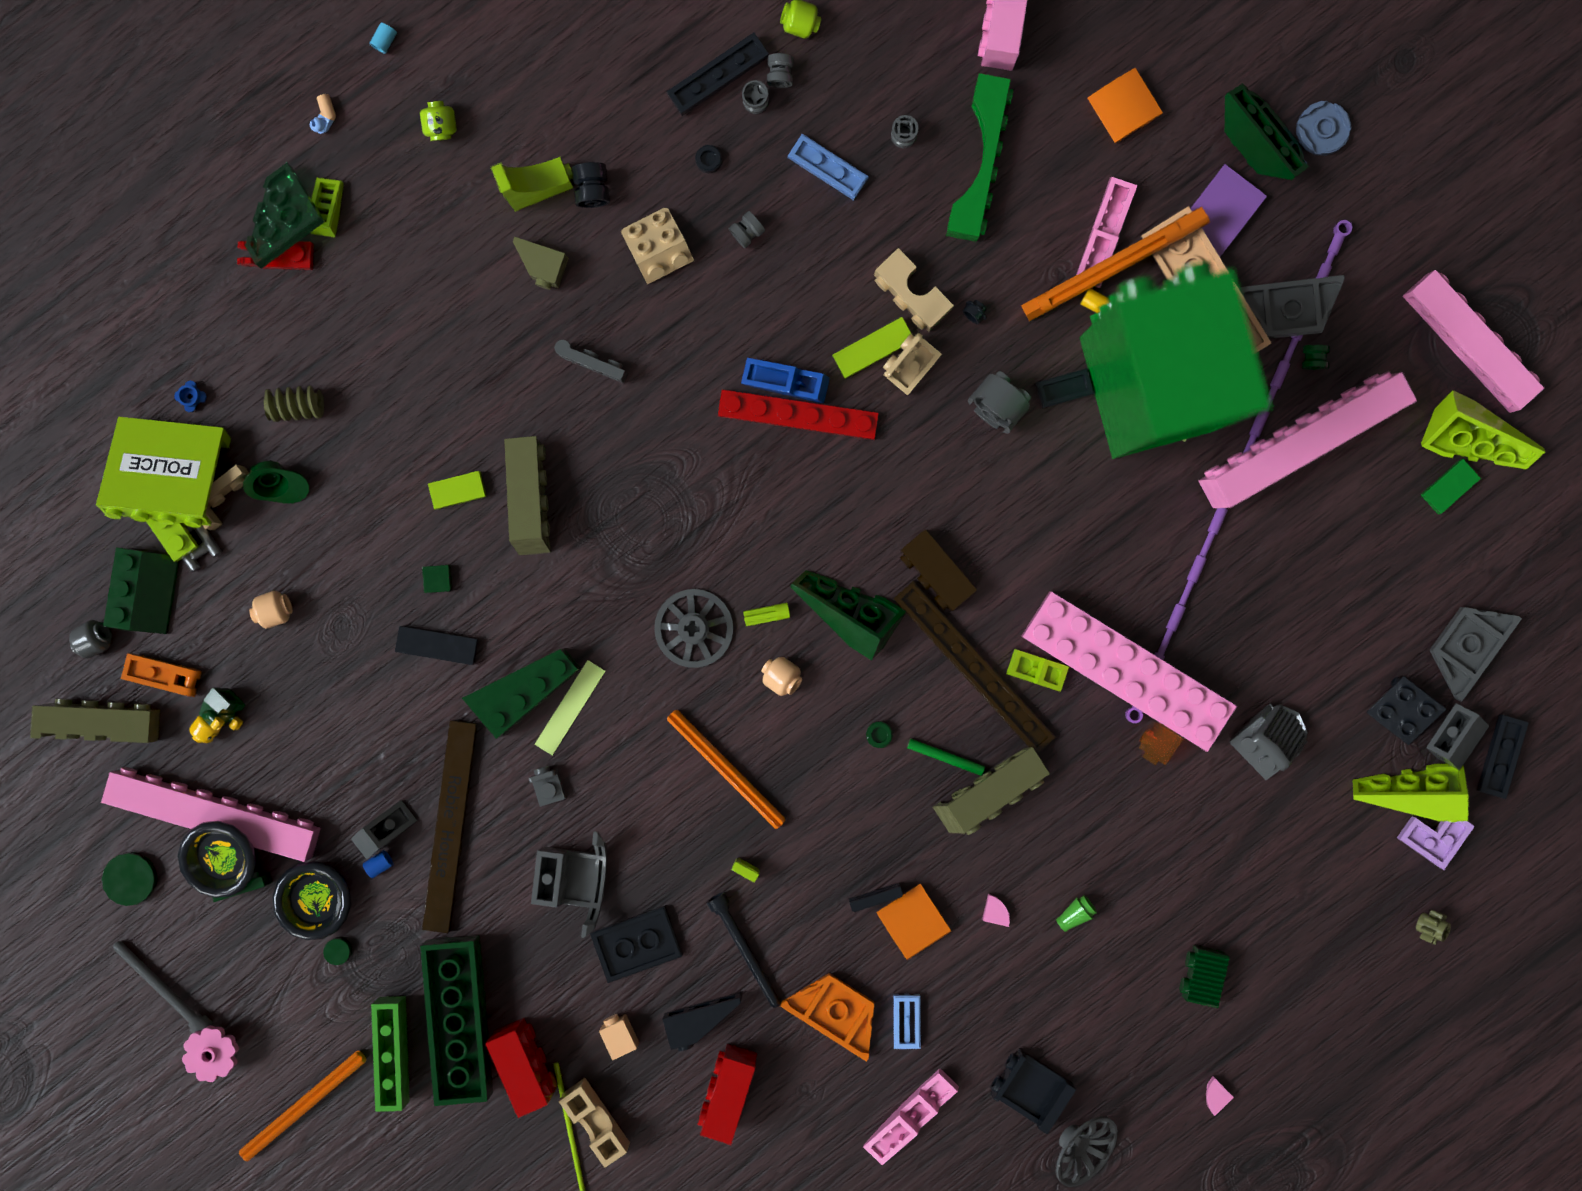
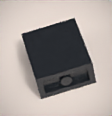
[990,1048,1076,1135]

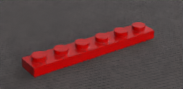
[718,390,878,440]

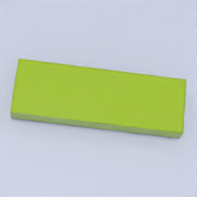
[832,317,911,379]

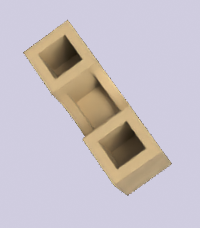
[874,248,954,332]
[559,1078,630,1168]

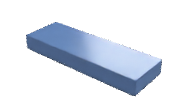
[788,134,869,200]

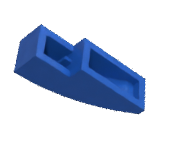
[741,358,830,404]

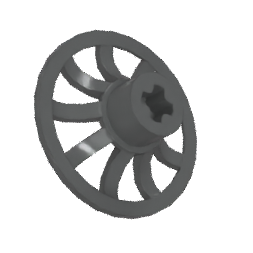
[654,589,733,668]
[1056,1116,1118,1187]

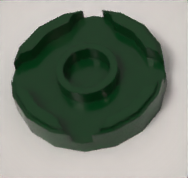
[102,852,157,906]

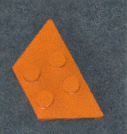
[780,973,874,1062]

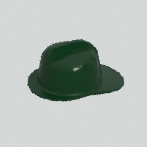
[243,460,309,504]

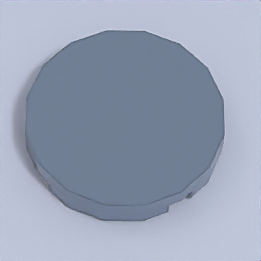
[1296,101,1351,156]

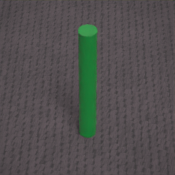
[907,738,985,776]

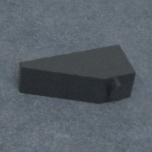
[662,992,742,1051]

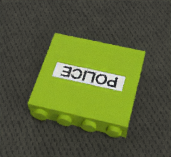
[96,417,231,528]

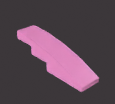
[863,1069,959,1165]

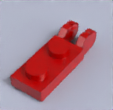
[237,240,313,270]

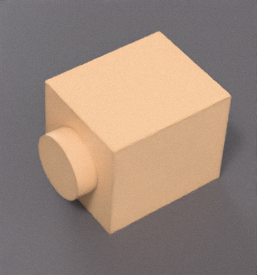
[599,1014,639,1060]

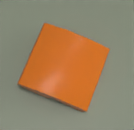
[1088,68,1163,143]
[876,884,951,960]

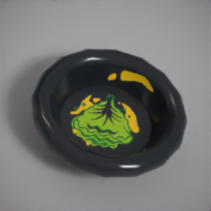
[178,821,256,898]
[272,861,351,940]

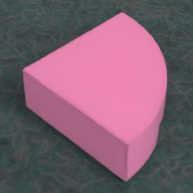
[982,894,1010,927]
[1206,1076,1234,1116]

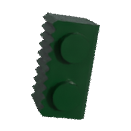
[1179,945,1230,1008]

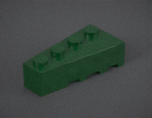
[462,648,581,739]

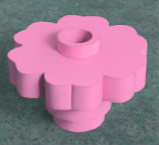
[182,1025,239,1082]

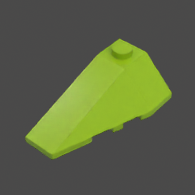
[1421,390,1545,469]
[1353,764,1468,822]

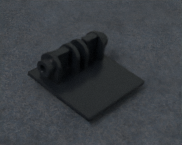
[1367,676,1446,745]

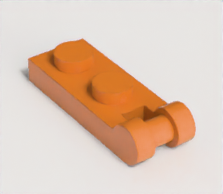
[121,653,202,697]

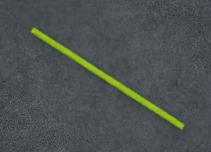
[553,1062,585,1191]

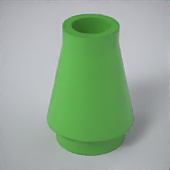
[1056,895,1097,932]

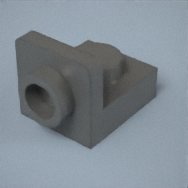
[528,765,566,807]

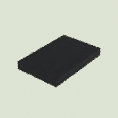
[590,905,683,983]

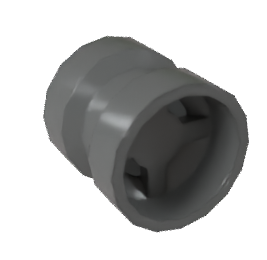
[767,53,794,88]
[742,80,769,114]
[891,115,919,148]
[728,211,765,249]

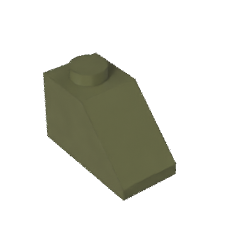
[513,237,569,290]

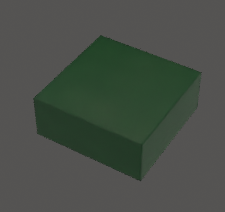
[422,565,452,593]

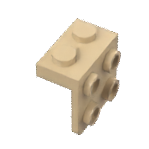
[621,208,694,284]
[883,333,942,395]

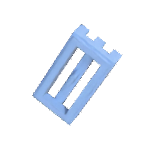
[893,994,921,1049]

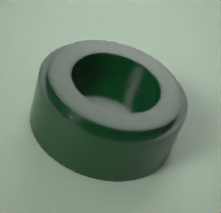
[866,721,893,748]
[323,937,352,965]

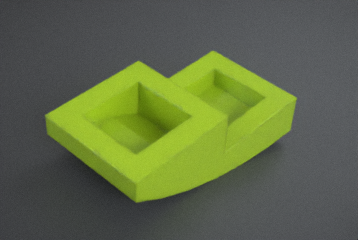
[1006,649,1069,692]

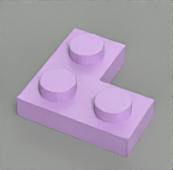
[1397,816,1475,870]

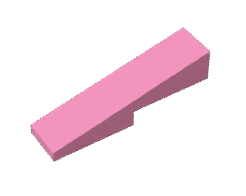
[1076,177,1137,288]

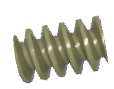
[264,385,324,422]

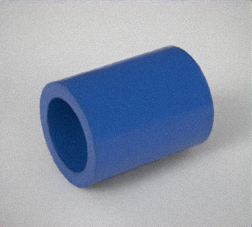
[363,850,394,879]

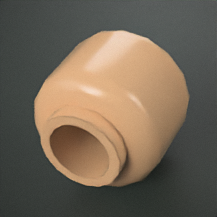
[249,591,293,629]
[762,657,802,696]

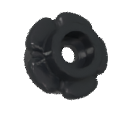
[962,300,987,324]

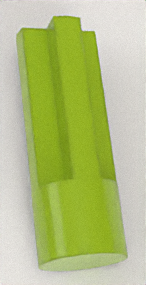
[743,603,790,626]

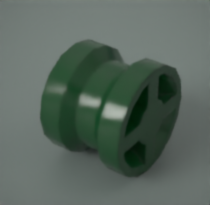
[1302,345,1330,370]

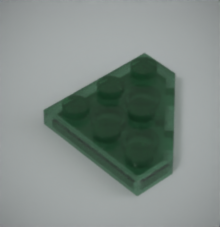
[245,162,325,269]

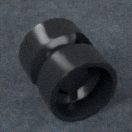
[572,162,610,208]

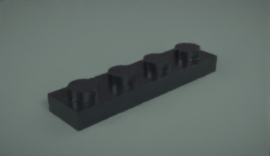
[666,32,769,116]

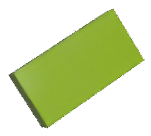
[428,471,487,510]

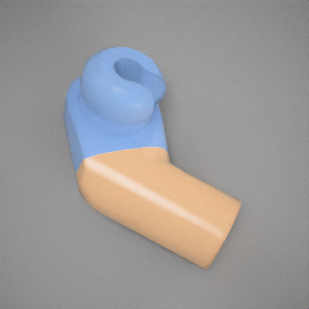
[310,94,336,134]

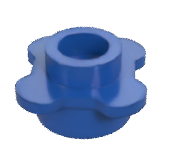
[174,381,207,412]

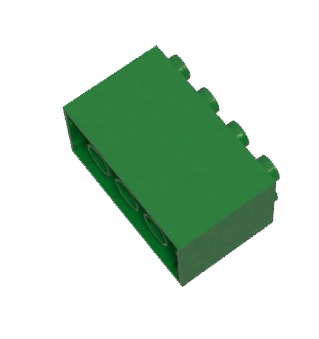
[1079,261,1271,459]

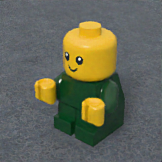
[189,687,245,743]

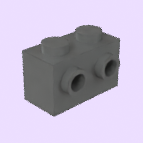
[1426,704,1489,771]

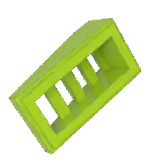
[305,178,344,237]

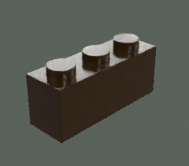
[899,529,977,611]

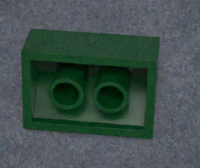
[103,547,179,634]

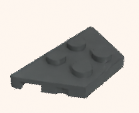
[1238,275,1344,339]
[1429,607,1522,701]

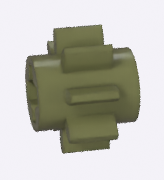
[1416,910,1451,945]

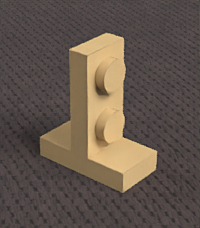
[202,465,250,530]

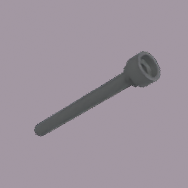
[113,941,213,1033]

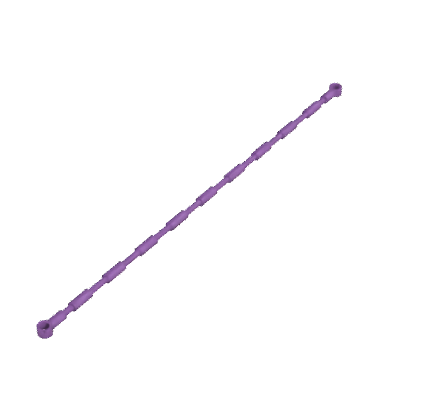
[1125,220,1352,723]

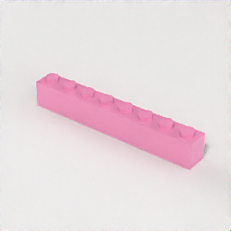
[101,767,321,862]

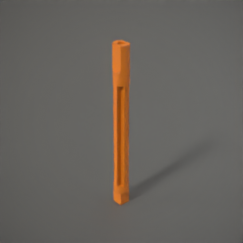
[1021,207,1210,321]

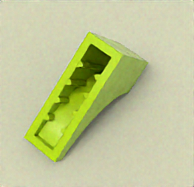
[491,157,573,211]

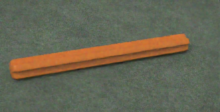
[667,710,785,829]
[239,1050,367,1161]

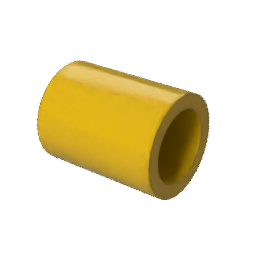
[1080,288,1109,313]

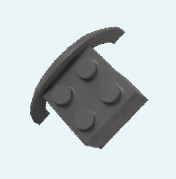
[531,832,607,938]

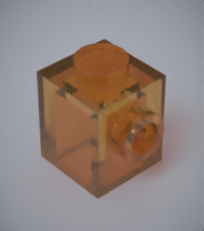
[1139,722,1183,766]

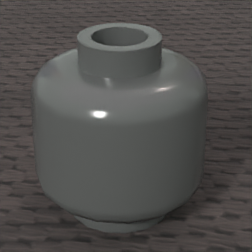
[69,620,112,659]

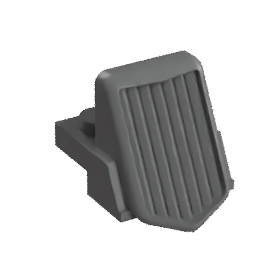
[1229,703,1308,780]

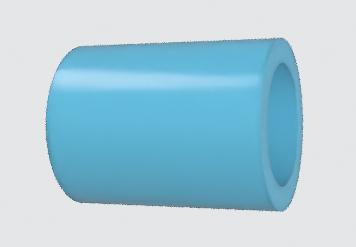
[369,22,397,54]

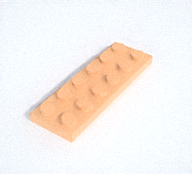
[1141,206,1271,353]

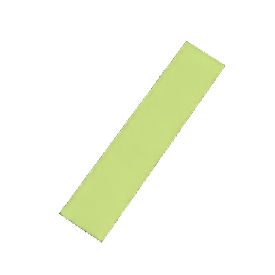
[535,660,605,755]

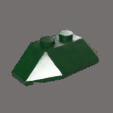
[1225,83,1309,180]

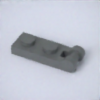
[554,340,627,384]

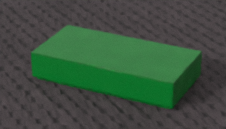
[1421,459,1481,514]

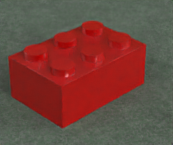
[485,1018,557,1118]
[697,1044,757,1145]

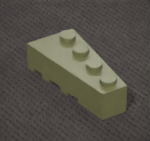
[504,436,551,555]
[30,698,160,743]
[933,747,1050,835]

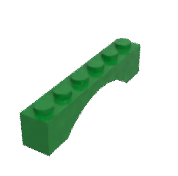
[946,73,1013,242]

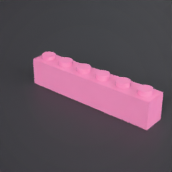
[1403,270,1544,413]

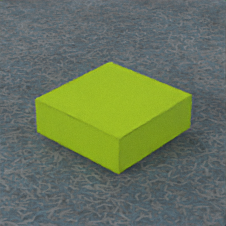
[731,858,760,883]

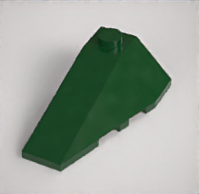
[791,570,906,661]

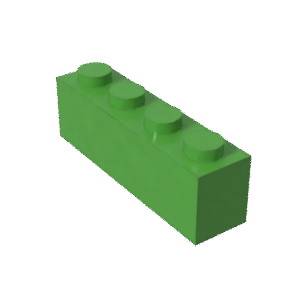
[371,996,410,1112]

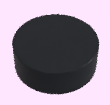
[695,145,722,174]

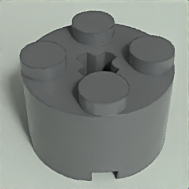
[968,371,1031,434]

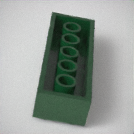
[420,935,493,1106]

